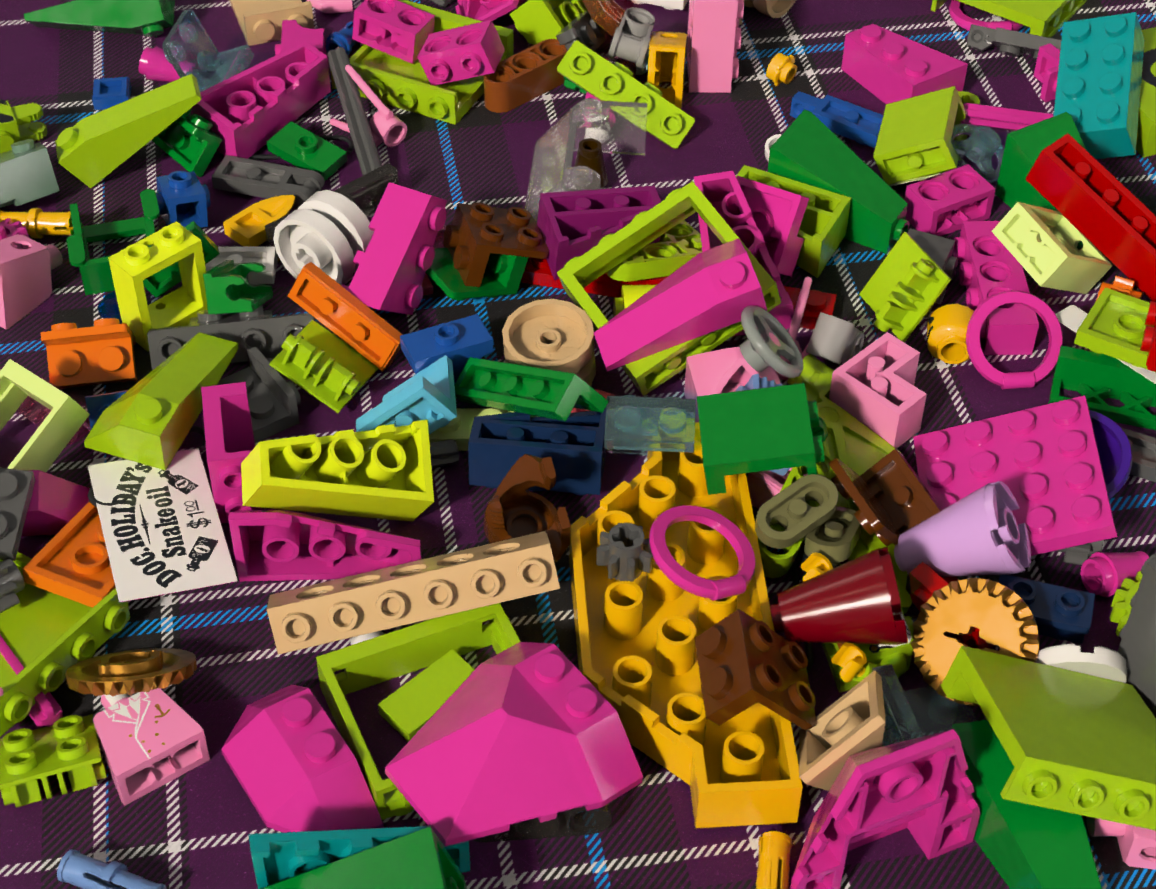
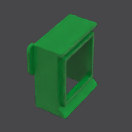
[66,189,160,295]

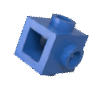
[156,171,211,228]

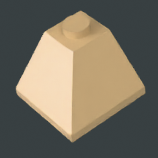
[799,670,886,791]

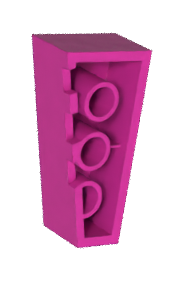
[191,41,331,159]
[693,171,794,337]

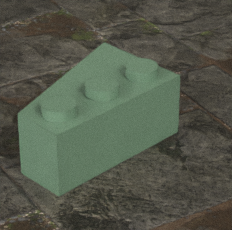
[0,139,60,208]

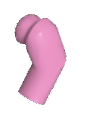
[307,0,353,14]

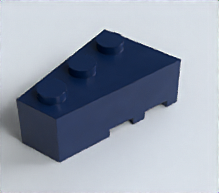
[468,402,609,495]

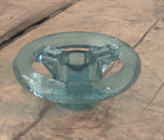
[951,123,1004,183]

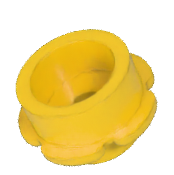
[766,53,797,86]

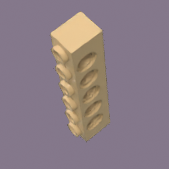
[267,531,560,655]

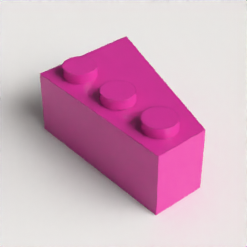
[341,182,447,315]

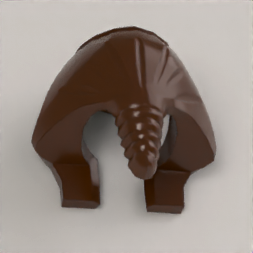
[483,454,571,563]

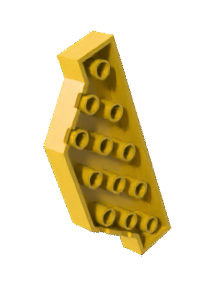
[569,422,803,828]

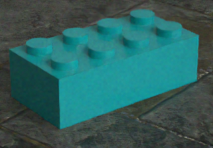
[1053,12,1145,159]

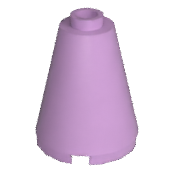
[894,481,1031,577]

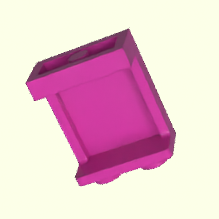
[201,382,262,524]

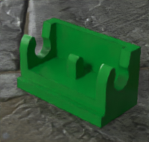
[203,260,273,315]

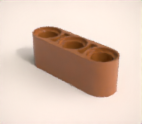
[483,39,567,113]

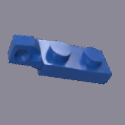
[790,91,883,148]

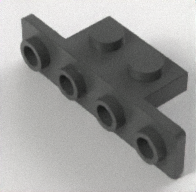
[147,305,314,370]

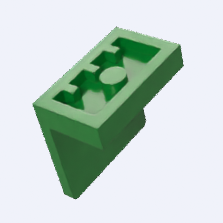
[425,248,529,301]

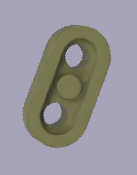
[755,474,838,549]
[804,506,862,566]

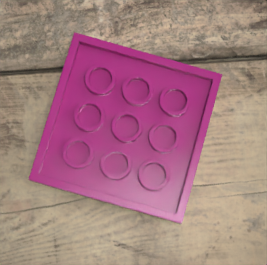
[913,395,1118,556]

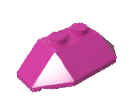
[221,685,384,833]

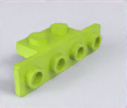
[557,41,695,150]

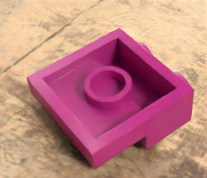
[736,176,809,277]

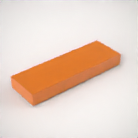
[288,262,403,372]

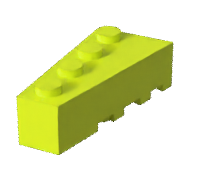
[241,420,434,522]

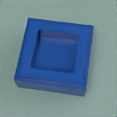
[92,77,131,110]

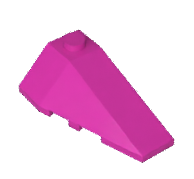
[594,238,767,372]
[228,509,422,582]

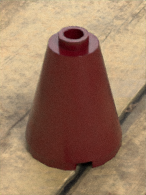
[770,547,908,645]

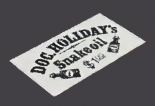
[87,448,238,603]

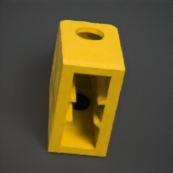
[647,31,687,109]

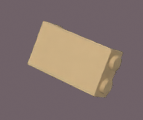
[229,0,314,46]

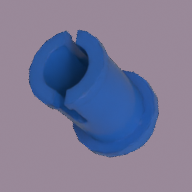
[326,21,358,55]

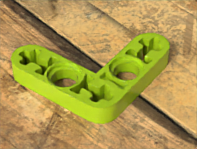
[606,220,702,282]

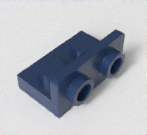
[998,574,1095,644]

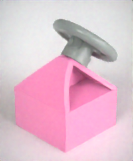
[684,305,804,422]

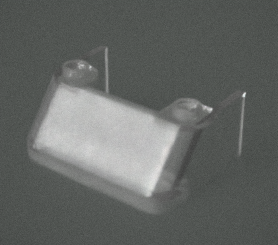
[525,98,647,223]

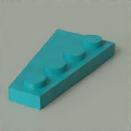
[248,826,470,889]

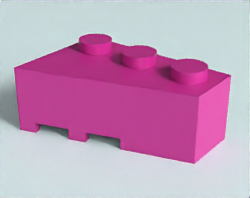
[841,24,968,104]

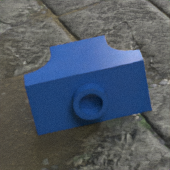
[400,314,494,384]

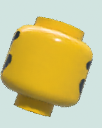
[927,304,974,364]

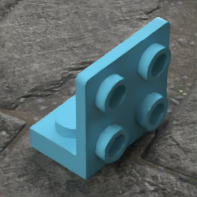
[356,355,457,434]

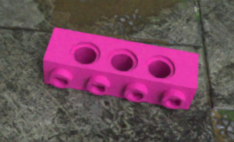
[953,221,1039,355]

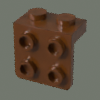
[444,202,550,287]
[829,448,942,547]
[695,609,817,731]

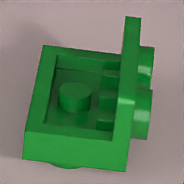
[152,108,223,177]

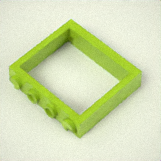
[556,181,781,396]
[316,603,521,820]

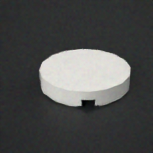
[1036,644,1127,683]

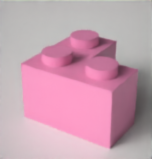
[829,332,927,449]

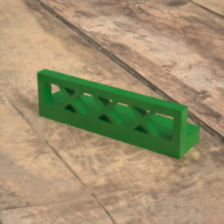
[1048,345,1156,430]
[454,357,609,421]

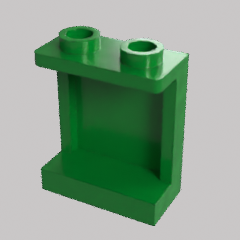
[697,383,825,495]

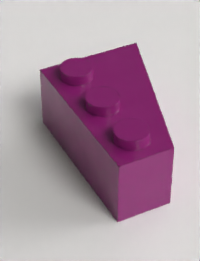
[537,186,661,280]

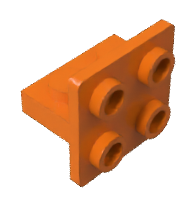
[40,318,137,389]

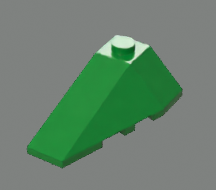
[24,0,175,37]

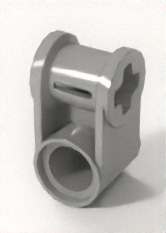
[608,7,655,68]
[806,312,865,364]

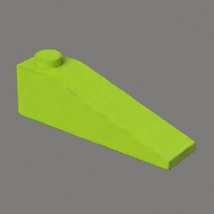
[509,0,607,45]
[55,74,202,188]
[84,332,239,470]

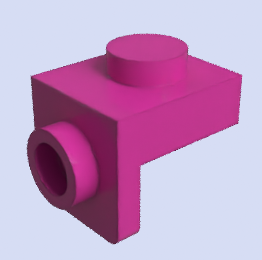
[1033,43,1060,102]

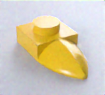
[223,195,295,247]

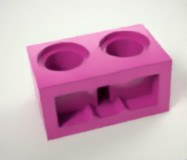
[352,0,435,64]
[417,20,505,86]
[905,164,996,237]

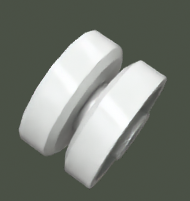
[273,190,374,285]

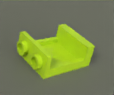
[873,86,966,185]

